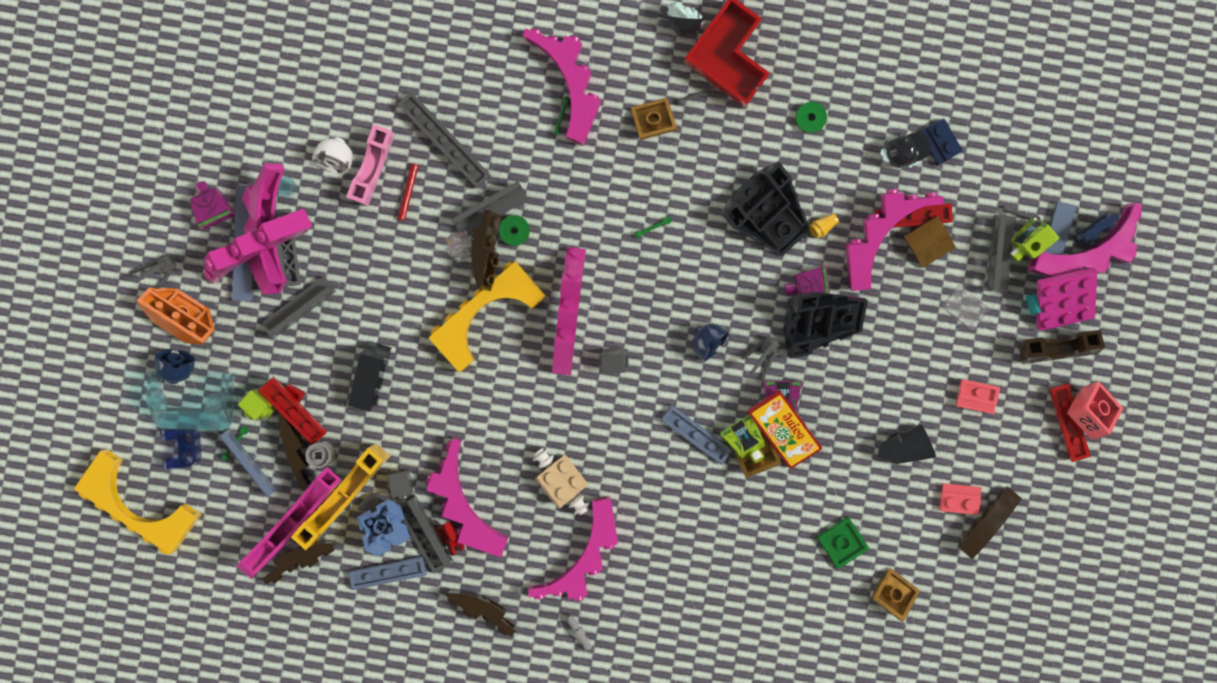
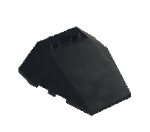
[721,161,810,256]
[783,292,868,359]

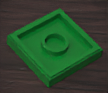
[816,516,870,569]

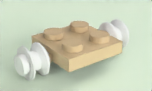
[533,448,590,515]

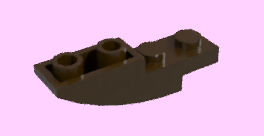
[471,210,501,291]
[262,540,337,585]
[446,589,517,637]

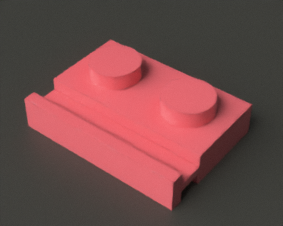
[955,379,1000,414]
[939,483,982,515]

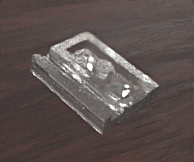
[941,285,990,330]

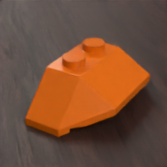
[136,287,214,345]

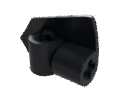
[877,424,936,464]

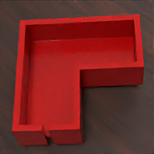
[683,0,770,108]

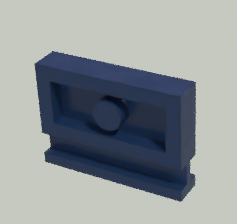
[921,118,963,166]
[1073,213,1119,243]

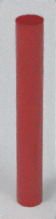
[398,163,419,221]

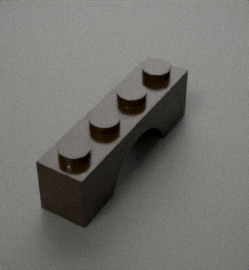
[1018,330,1105,364]

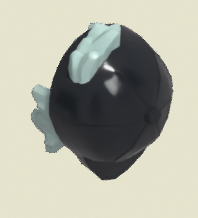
[658,2,706,35]
[880,132,931,168]

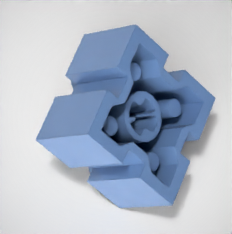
[357,499,410,557]

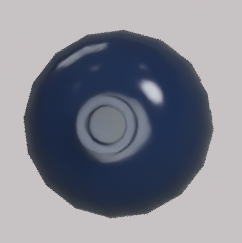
[692,323,729,361]
[154,349,195,384]

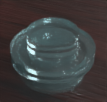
[278,177,296,196]

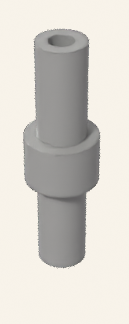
[566,615,592,651]

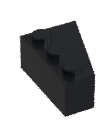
[348,341,392,412]

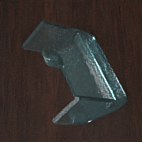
[146,371,234,431]

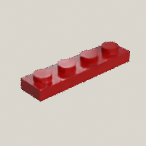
[874,203,953,228]
[258,376,327,445]
[1049,383,1091,462]

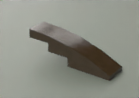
[278,415,312,492]
[957,486,1022,559]

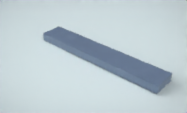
[232,185,254,301]

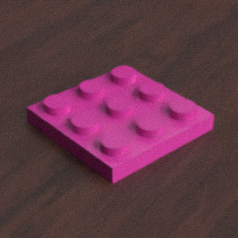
[1036,267,1098,331]

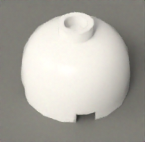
[312,138,353,174]

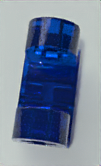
[160,429,202,469]

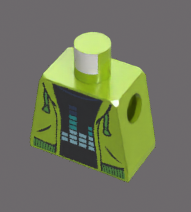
[1010,219,1059,262]
[721,415,765,463]

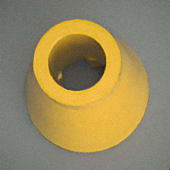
[809,213,839,239]

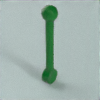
[554,97,570,135]
[635,217,672,238]
[221,427,249,461]

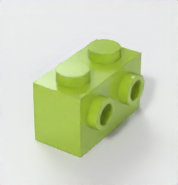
[238,389,276,420]

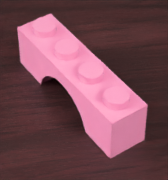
[346,124,395,206]

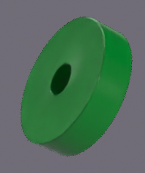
[795,102,827,134]
[499,215,530,246]

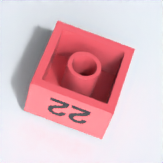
[1067,381,1123,440]

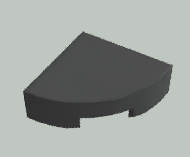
[358,493,381,512]

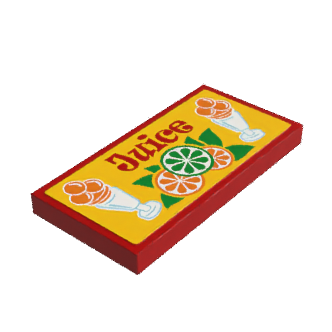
[748,389,823,469]

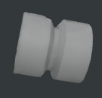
[305,441,336,468]

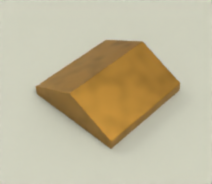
[631,98,677,140]
[903,215,956,268]
[734,432,782,478]
[872,568,920,622]

